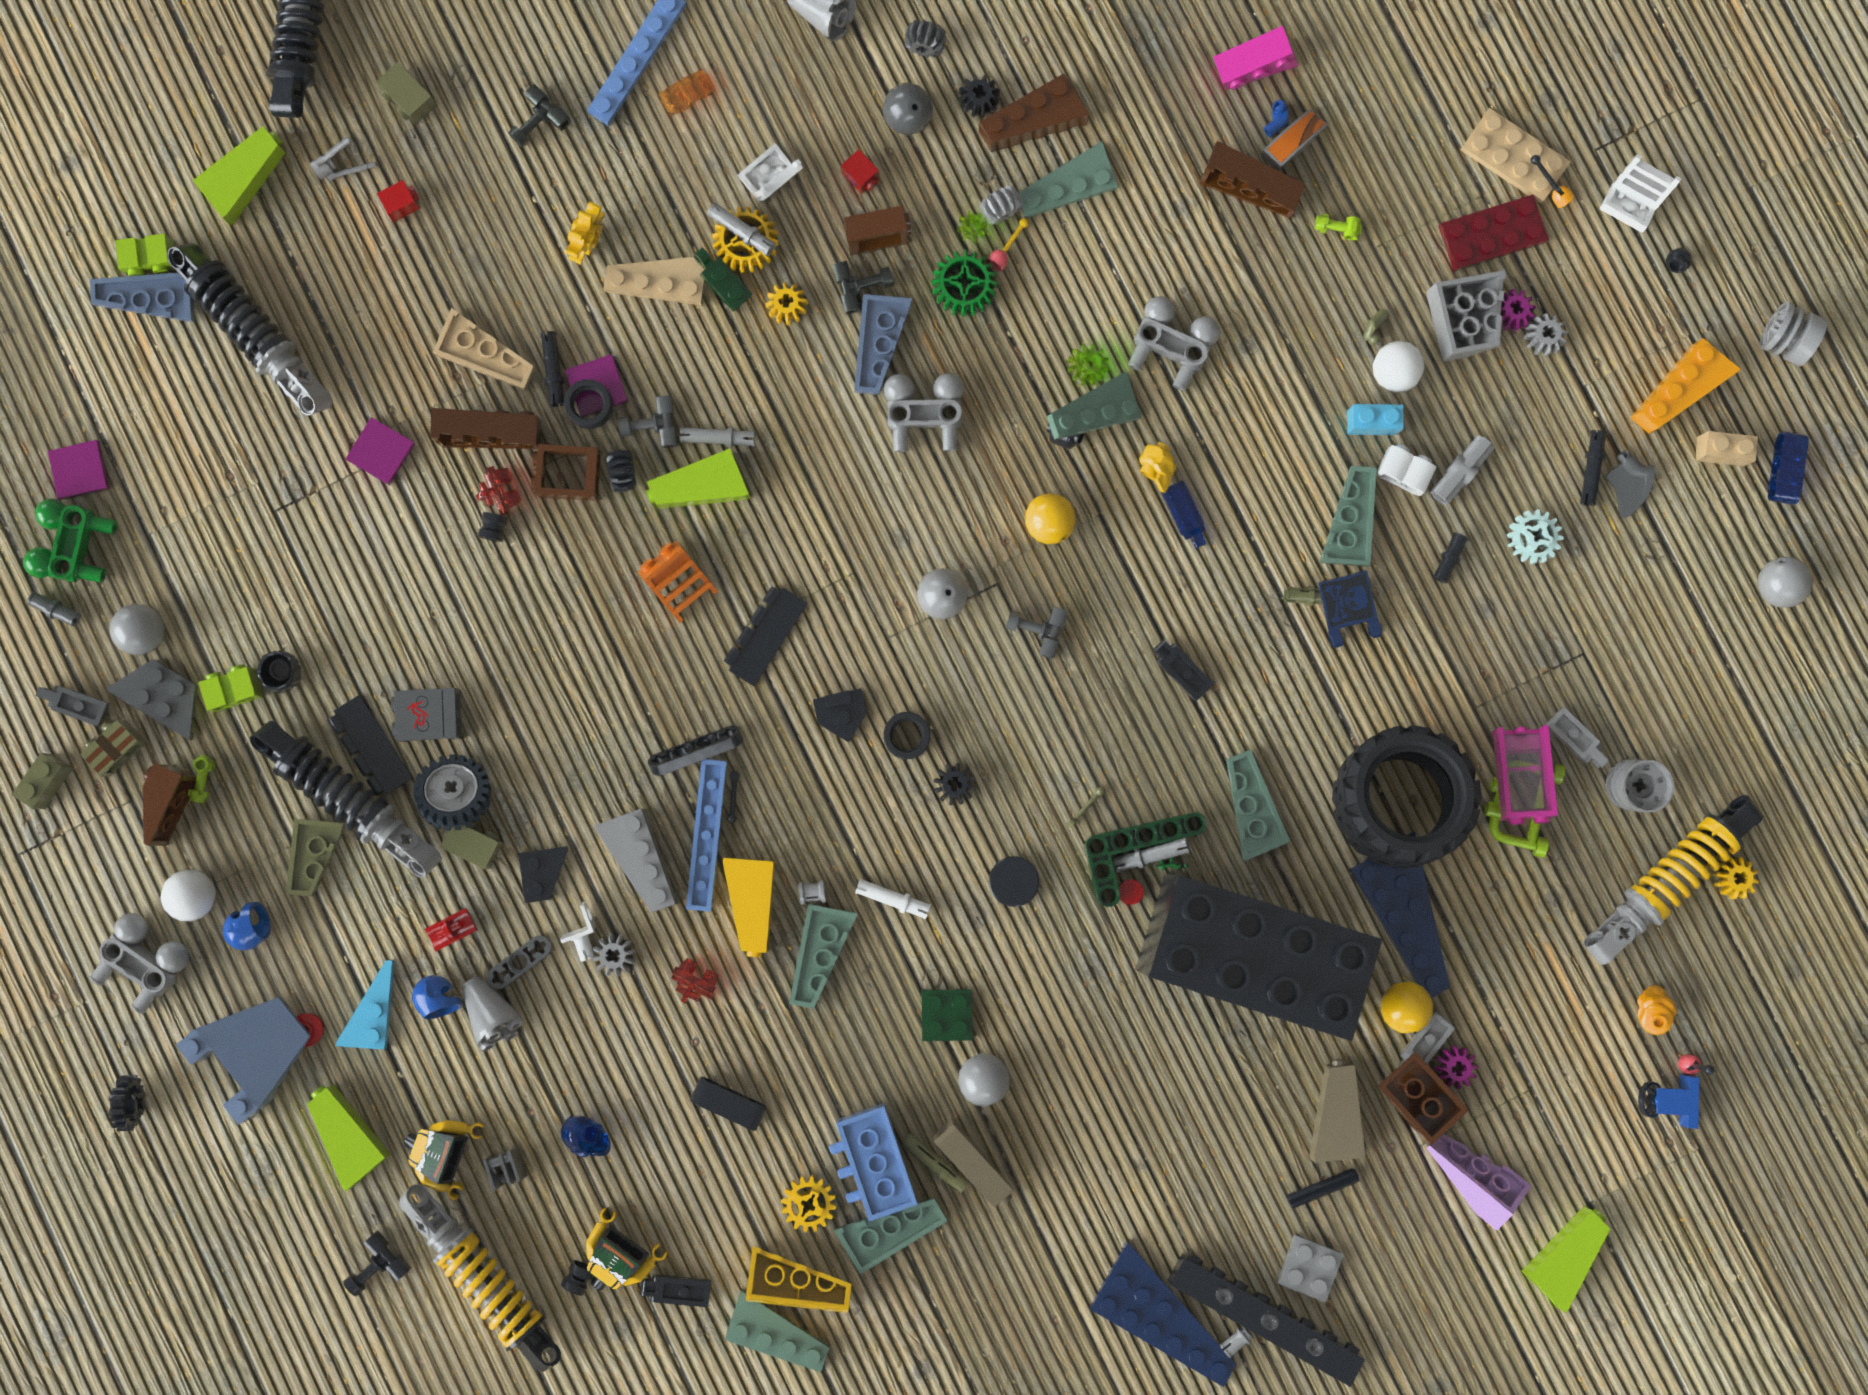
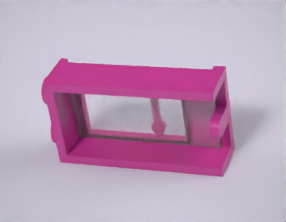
[1492,725,1558,825]

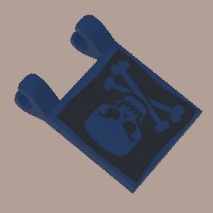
[1318,570,1382,648]

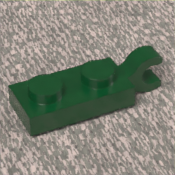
[693,248,752,312]

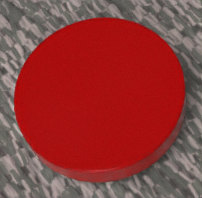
[296,1013,324,1047]

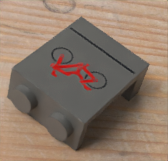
[391,688,462,742]

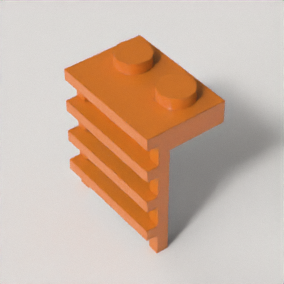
[638,541,718,623]

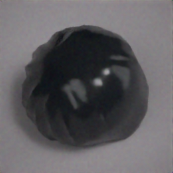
[257,650,301,694]

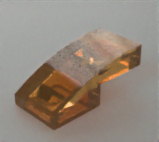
[658,69,715,117]

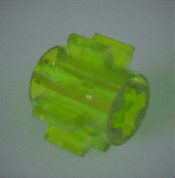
[957,211,987,244]

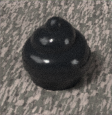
[1666,248,1692,273]

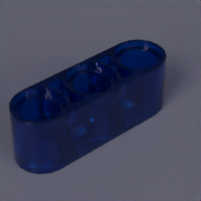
[1767,431,1809,505]

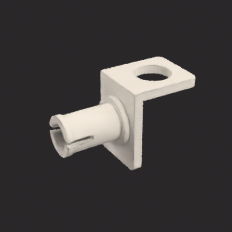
[560,901,596,961]

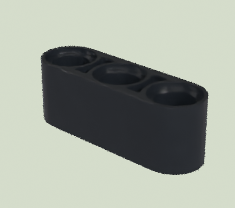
[690,1076,767,1131]

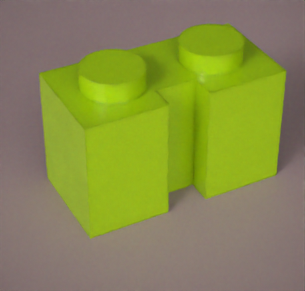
[115,233,174,276]
[198,664,263,712]

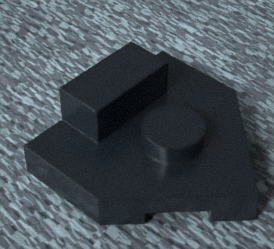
[813,688,867,743]

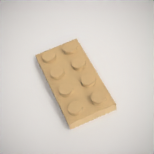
[1460,108,1570,204]

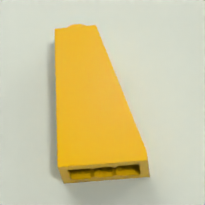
[723,858,775,957]

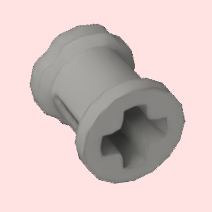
[798,880,826,905]

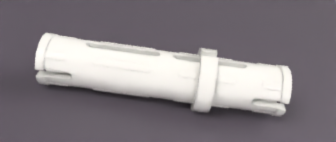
[855,878,931,919]

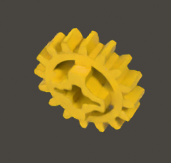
[781,1175,837,1232]

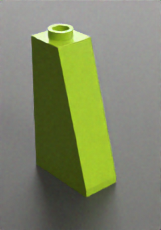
[193,126,285,225]
[645,448,751,509]
[307,1084,391,1192]
[1521,1206,1610,1313]

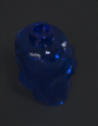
[561,1115,611,1157]

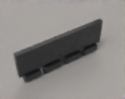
[723,586,808,687]
[328,695,413,796]

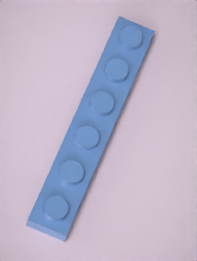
[587,0,686,126]
[686,759,727,912]

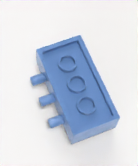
[829,1103,918,1222]

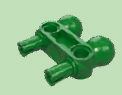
[23,498,118,583]

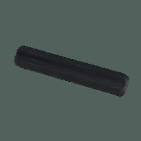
[1286,1168,1359,1208]

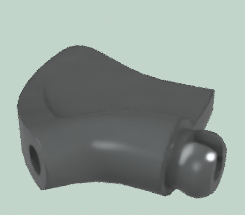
[1605,450,1655,518]

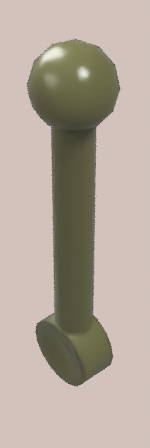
[1067,786,1105,828]

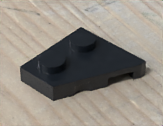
[518,846,568,903]

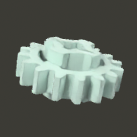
[1507,509,1564,564]

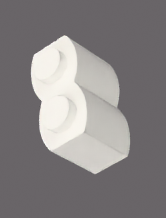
[1376,444,1436,496]

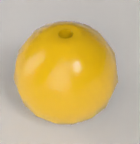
[1025,493,1076,545]
[1380,982,1433,1033]

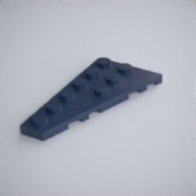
[1349,832,1450,998]
[1090,1241,1236,1387]

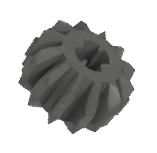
[905,19,946,58]

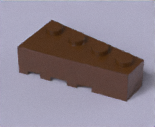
[1200,141,1305,219]
[430,408,542,449]

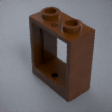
[844,206,911,256]
[531,444,601,501]

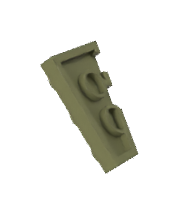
[286,819,345,896]

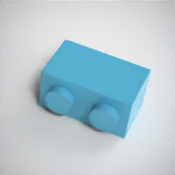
[1347,404,1403,435]

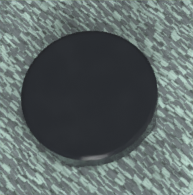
[989,856,1039,907]

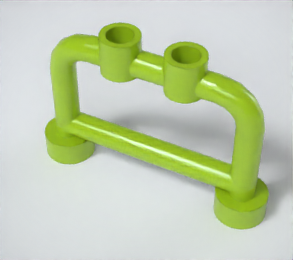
[1484,760,1565,858]

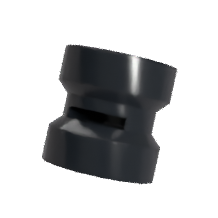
[478,512,508,543]
[561,1260,593,1296]

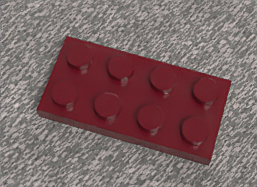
[1438,194,1549,272]

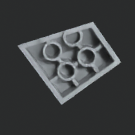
[1426,270,1506,362]

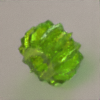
[1067,344,1109,386]

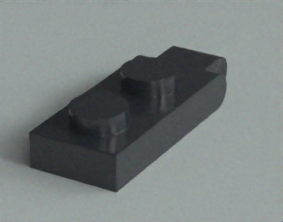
[1152,640,1214,702]
[640,1274,712,1308]

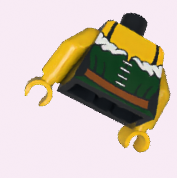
[404,1120,485,1200]
[586,1207,667,1290]

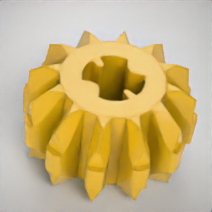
[766,282,808,325]
[1713,857,1759,899]

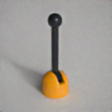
[1531,155,1575,208]

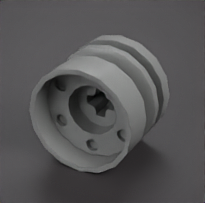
[1759,301,1828,367]
[1606,759,1674,813]

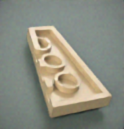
[603,257,705,306]
[433,308,535,391]

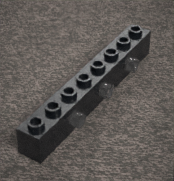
[1167,1253,1365,1387]

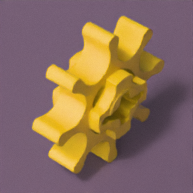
[565,201,605,265]

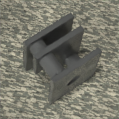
[483,1145,528,1191]

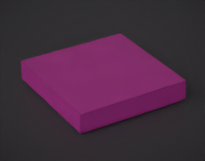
[565,354,628,417]
[345,417,415,486]
[48,440,110,500]

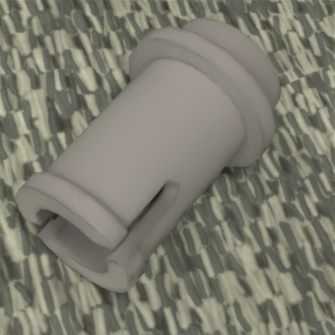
[1220,1326,1253,1358]

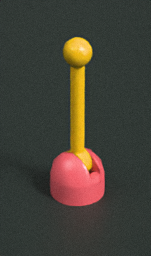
[986,218,1029,271]

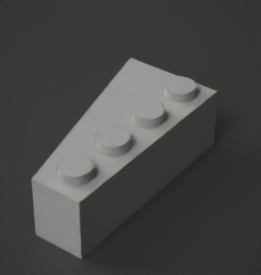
[594,809,678,913]

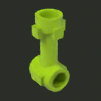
[1314,213,1363,240]
[188,755,215,803]

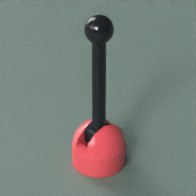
[1678,1054,1715,1075]

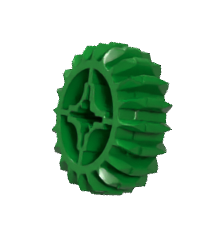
[931,249,998,317]

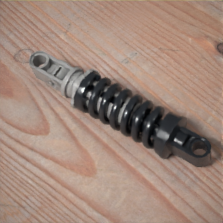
[266,0,324,118]
[167,243,332,415]
[250,721,442,878]

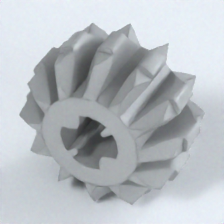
[979,186,1023,224]
[1523,313,1568,357]
[593,934,636,977]

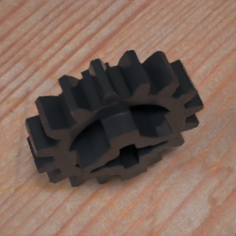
[109,1075,145,1132]

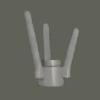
[310,137,377,182]

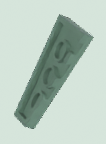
[1019,141,1118,219]
[1047,371,1142,440]
[1319,466,1376,567]
[1226,749,1290,861]
[789,904,858,1009]
[834,1197,948,1274]

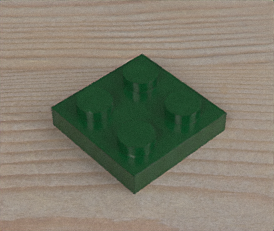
[921,989,973,1041]

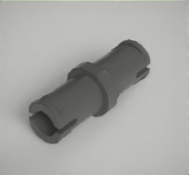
[27,592,81,626]

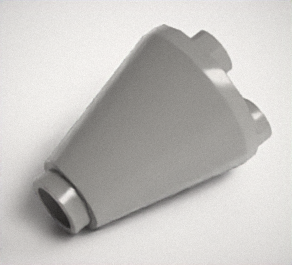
[462,976,523,1051]

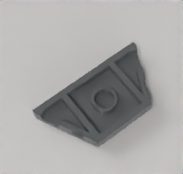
[107,659,198,740]

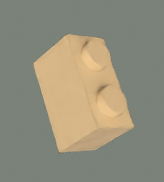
[1695,431,1758,466]

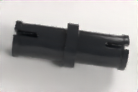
[1432,532,1469,584]

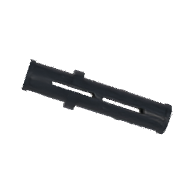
[540,331,564,407]
[1580,430,1607,506]

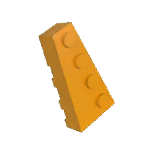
[1630,338,1741,433]

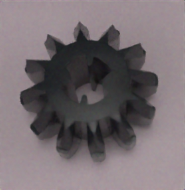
[959,74,1000,118]
[607,449,637,492]
[934,763,976,805]

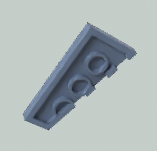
[90,273,195,323]
[854,294,912,395]

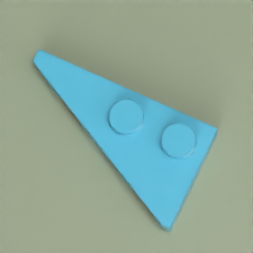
[336,960,395,1050]

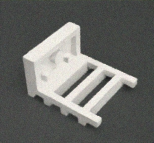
[737,143,803,202]
[1600,154,1681,233]

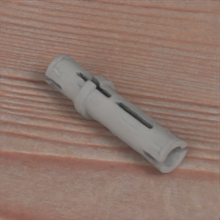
[707,202,776,257]
[680,427,756,447]
[1113,837,1190,873]

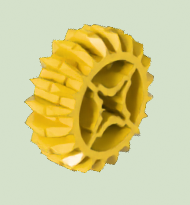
[712,206,779,273]

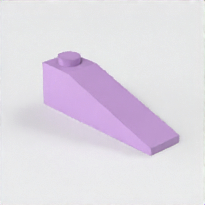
[1427,1134,1531,1230]

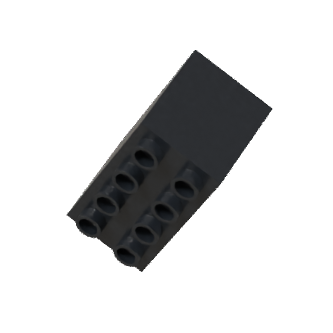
[1135,874,1383,1041]

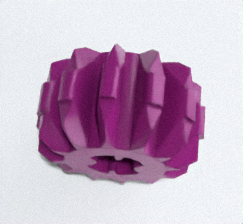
[1501,289,1536,332]
[1434,1045,1479,1090]

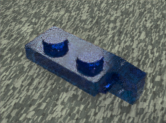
[1160,480,1207,549]

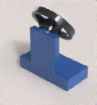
[1638,1074,1699,1129]

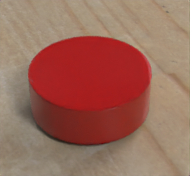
[1119,879,1144,905]

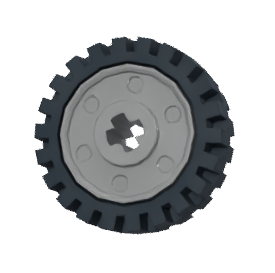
[413,754,492,831]

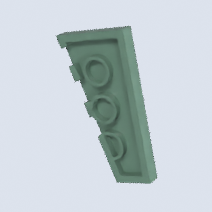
[724,1288,830,1372]

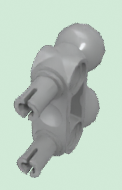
[1128,296,1221,391]
[884,373,965,452]
[89,913,190,1014]

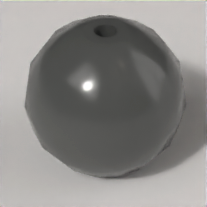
[882,82,933,135]

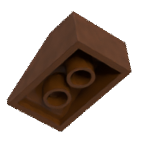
[143,763,196,846]
[1378,1052,1469,1145]

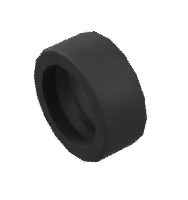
[564,379,613,429]
[883,712,931,760]

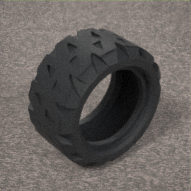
[1332,725,1482,869]

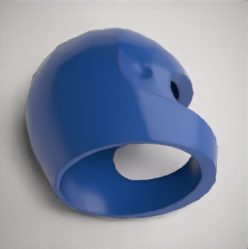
[223,902,271,950]
[412,975,462,1020]

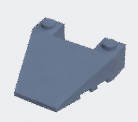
[175,997,311,1125]

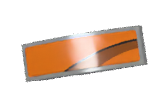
[1261,108,1328,171]

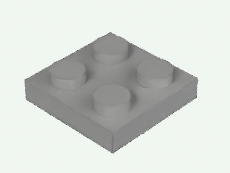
[1277,1234,1344,1303]

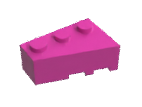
[1213,26,1299,90]

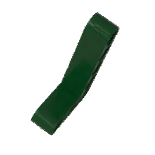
[1084,812,1206,907]

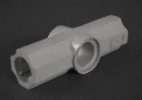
[1430,435,1495,506]

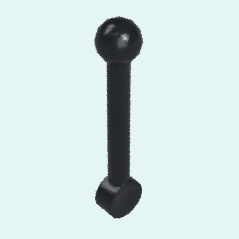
[727,771,740,823]

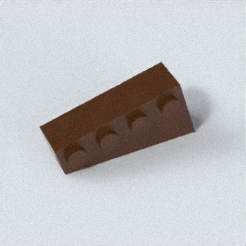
[979,74,1089,152]

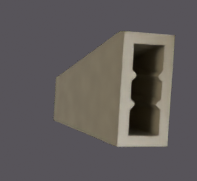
[1309,1059,1365,1163]
[933,1118,1014,1208]

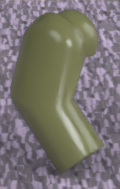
[1363,309,1390,346]

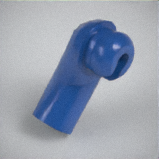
[1263,100,1288,138]

